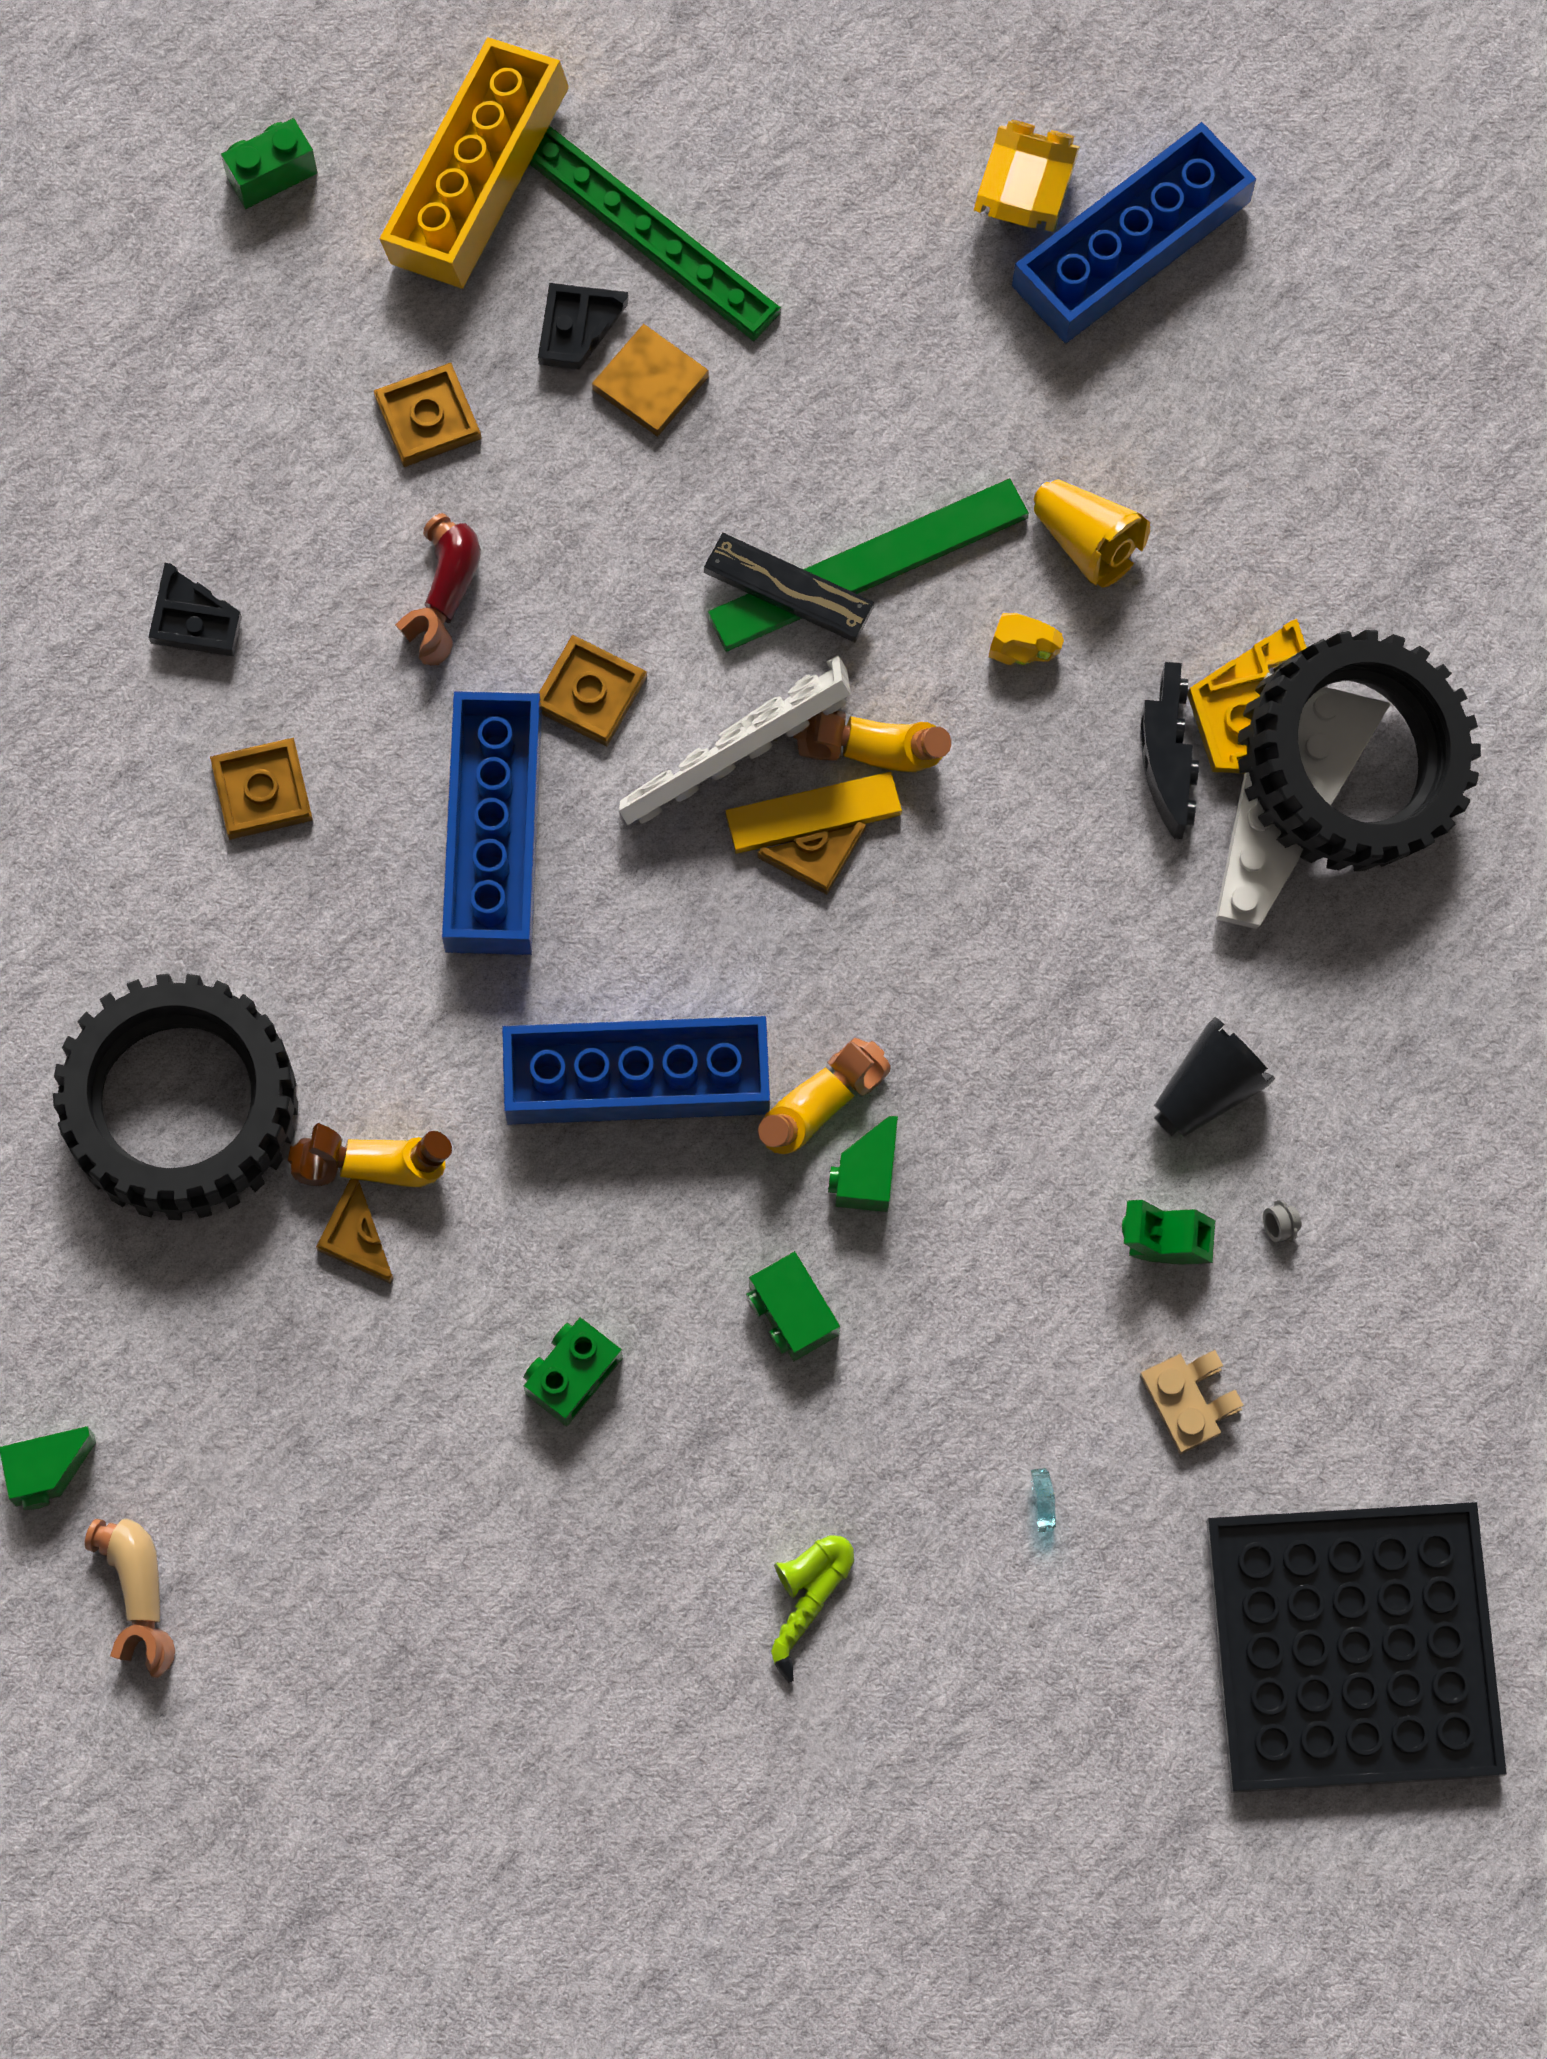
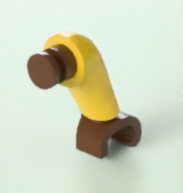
[288,1123,452,1188]

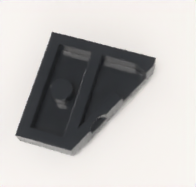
[538,283,629,370]
[148,563,242,656]

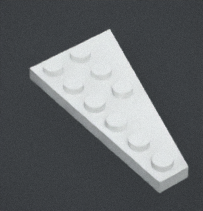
[619,654,851,825]
[1215,673,1391,929]

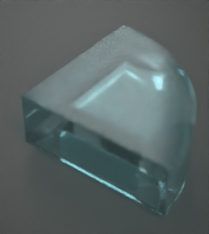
[1031,1468,1056,1533]

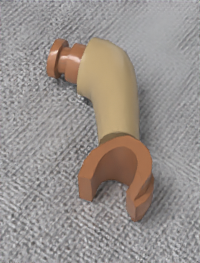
[85,1518,175,1678]

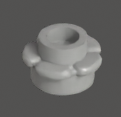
[1263,1200,1302,1242]

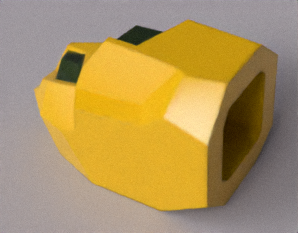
[988,613,1064,665]

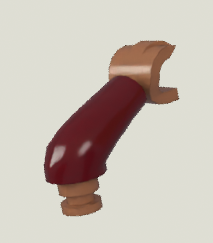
[395,513,481,666]

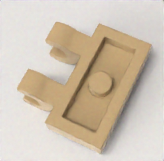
[1140,1350,1244,1455]

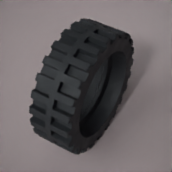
[1237,630,1481,872]
[53,974,298,1220]

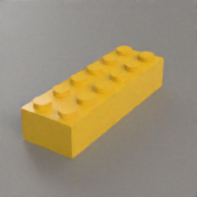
[379,37,569,289]

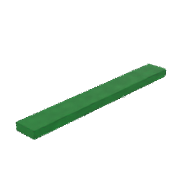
[529,125,781,342]
[708,478,1029,652]

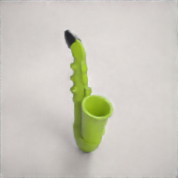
[771,1535,854,1683]

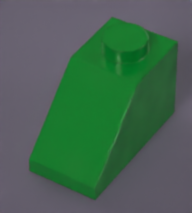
[828,1116,898,1212]
[0,1426,96,1510]

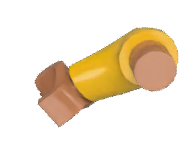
[793,711,951,772]
[758,1038,891,1154]

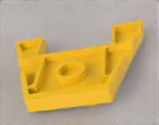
[1187,619,1307,774]

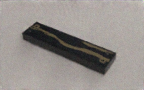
[704,532,874,643]

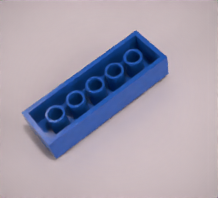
[1012,122,1256,344]
[442,691,542,955]
[502,1016,770,1125]

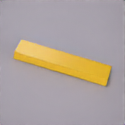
[725,771,902,854]

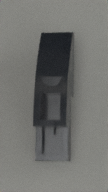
[1140,662,1199,839]

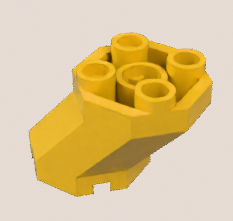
[974,119,1080,232]

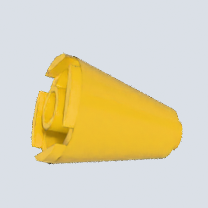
[1033,479,1150,588]

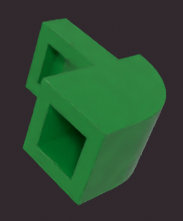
[1122,1200,1216,1265]

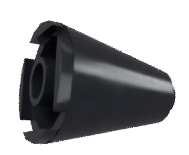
[1154,1017,1275,1137]

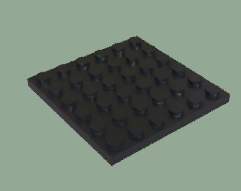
[1206,1502,1507,1793]

